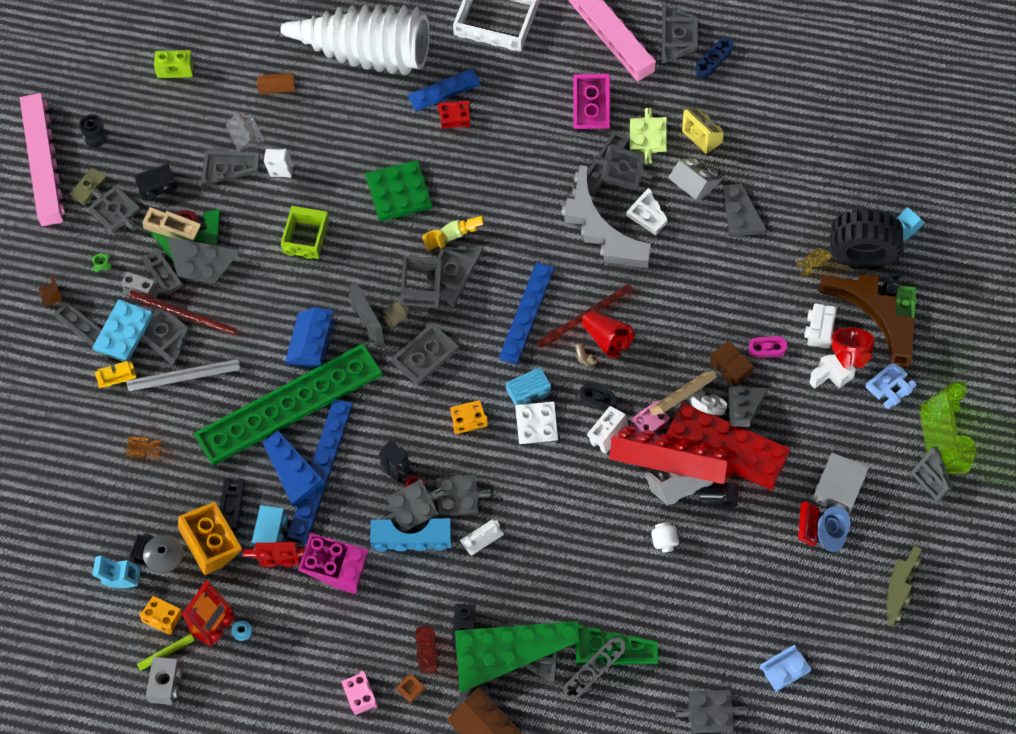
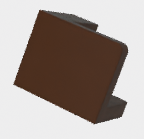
[38,276,63,307]

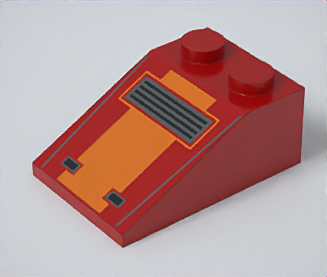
[182,581,235,647]

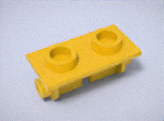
[95,361,136,388]

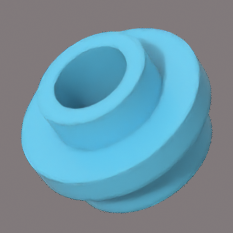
[232,621,252,641]

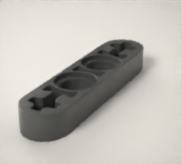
[563,637,625,700]

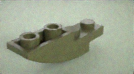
[886,545,923,627]

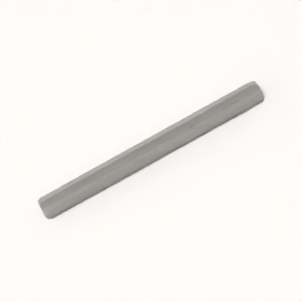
[127,359,240,391]

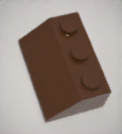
[446,688,522,734]

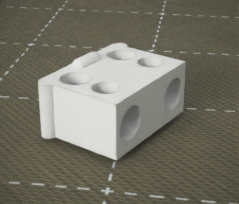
[264,149,293,178]

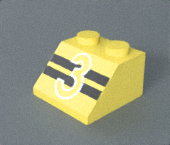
[682,109,724,154]

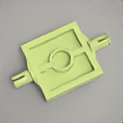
[630,108,667,164]

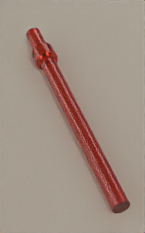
[536,284,632,348]
[129,290,238,336]

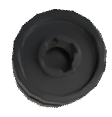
[79,114,107,147]

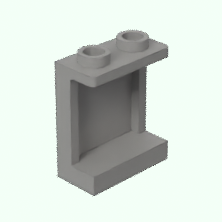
[813,453,869,514]

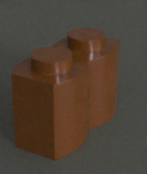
[710,341,754,386]

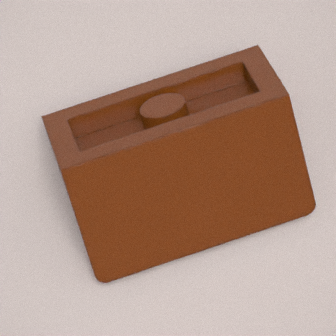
[257,73,295,94]

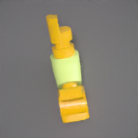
[422,215,484,252]

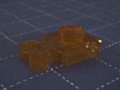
[126,436,162,458]

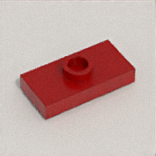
[798,501,820,546]

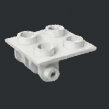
[515,402,558,444]

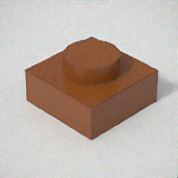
[396,673,425,703]

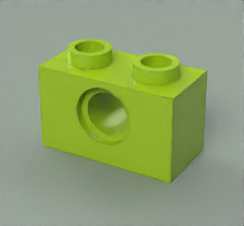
[154,50,194,78]

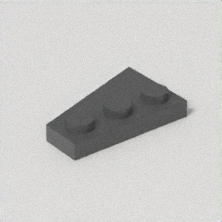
[723,184,766,236]

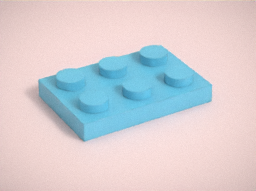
[92,299,153,362]

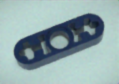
[695,38,733,79]

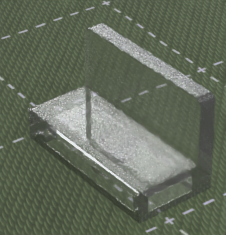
[226,111,264,152]

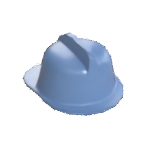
[818,506,851,552]

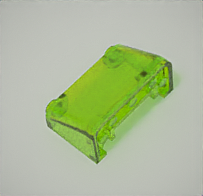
[920,381,976,474]

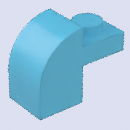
[893,207,925,241]
[92,556,141,588]

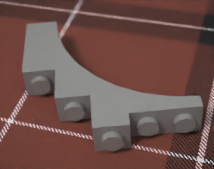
[562,165,651,268]

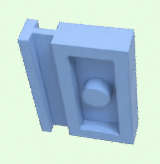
[760,645,811,692]

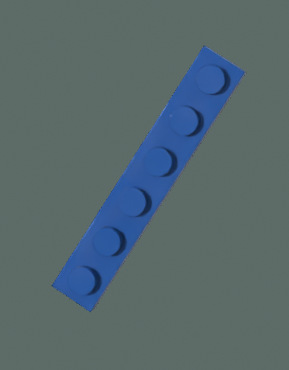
[499,262,554,365]

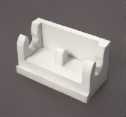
[587,406,629,454]

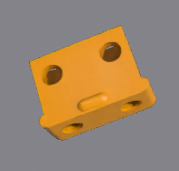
[450,400,488,434]
[139,596,182,635]

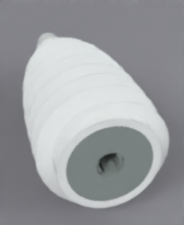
[281,4,429,75]

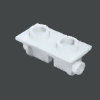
[460,519,504,556]

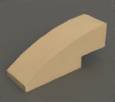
[142,207,201,241]

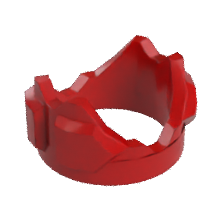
[831,328,875,369]

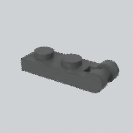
[141,248,183,296]

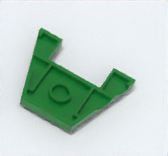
[150,209,220,263]

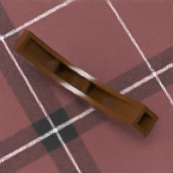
[819,274,915,367]

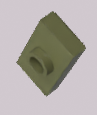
[70,168,107,205]

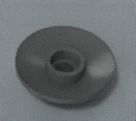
[143,535,183,573]

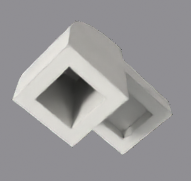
[810,355,856,389]

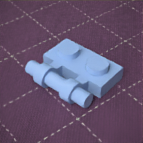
[866,364,916,409]

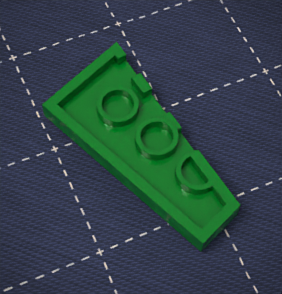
[576,624,658,665]

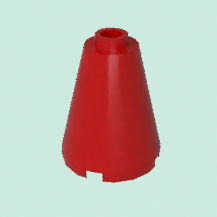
[582,311,634,359]

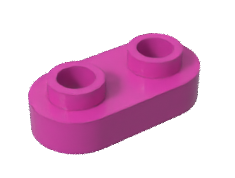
[748,336,787,358]

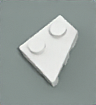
[626,188,667,235]

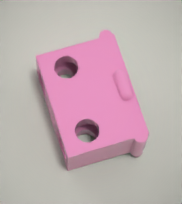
[630,401,670,433]
[341,671,378,715]

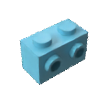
[252,505,288,549]

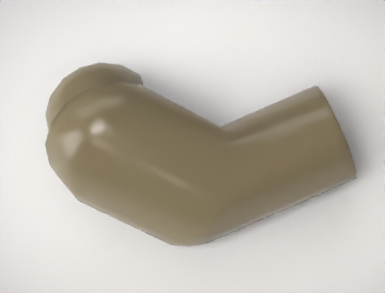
[575,344,598,367]

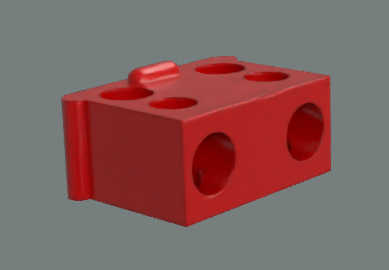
[438,101,470,129]

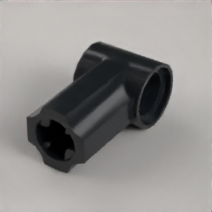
[699,483,739,508]

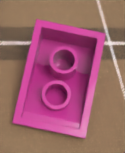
[573,74,610,129]

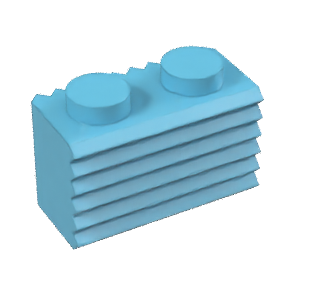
[506,367,551,405]

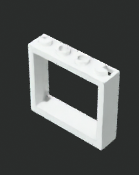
[453,0,540,51]

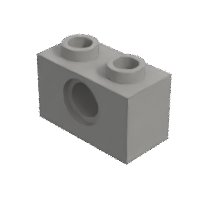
[146,657,182,705]

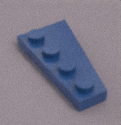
[263,430,324,507]

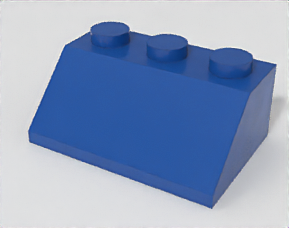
[285,307,335,369]

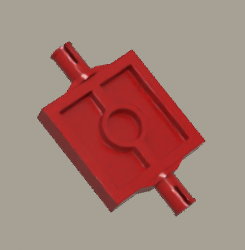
[243,542,305,567]

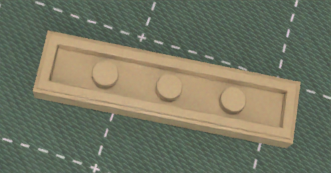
[649,371,717,415]

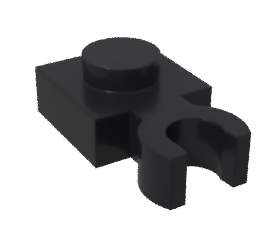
[881,273,902,296]

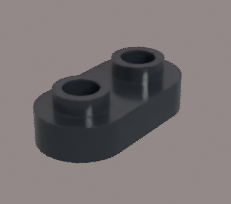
[580,384,617,411]

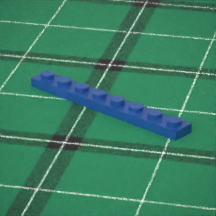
[287,399,353,544]

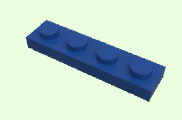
[408,68,480,112]

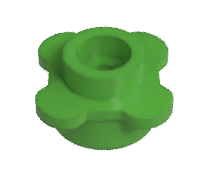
[91,253,111,272]

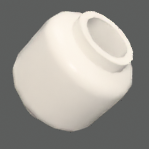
[651,522,679,553]

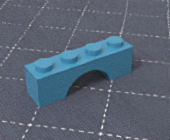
[370,518,451,552]

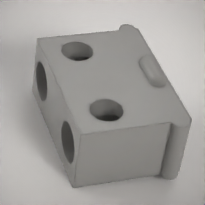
[121,272,159,303]

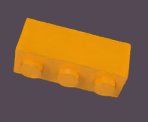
[178,501,242,575]

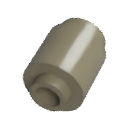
[381,301,409,328]

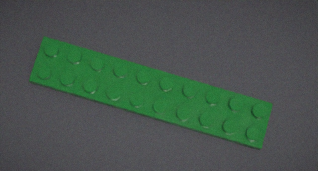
[194,343,382,466]

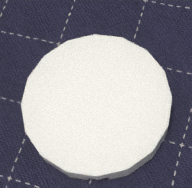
[689,391,727,415]

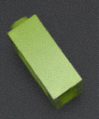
[281,206,329,259]

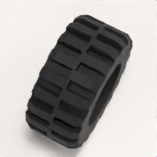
[830,209,903,269]

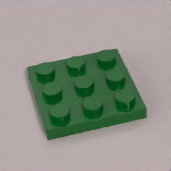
[365,160,432,222]

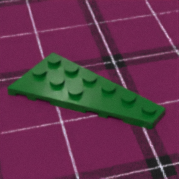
[455,621,579,693]

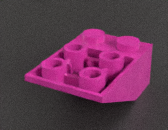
[298,533,368,594]

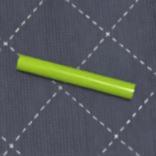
[137,634,195,671]

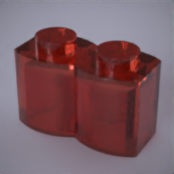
[415,626,438,674]

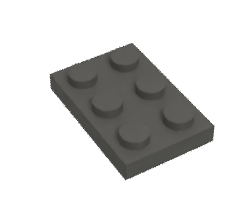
[349,283,384,347]
[391,323,459,386]

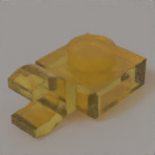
[796,248,831,276]

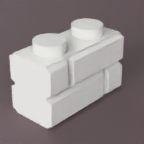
[804,304,837,349]

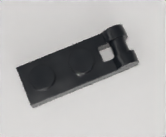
[219,478,245,531]

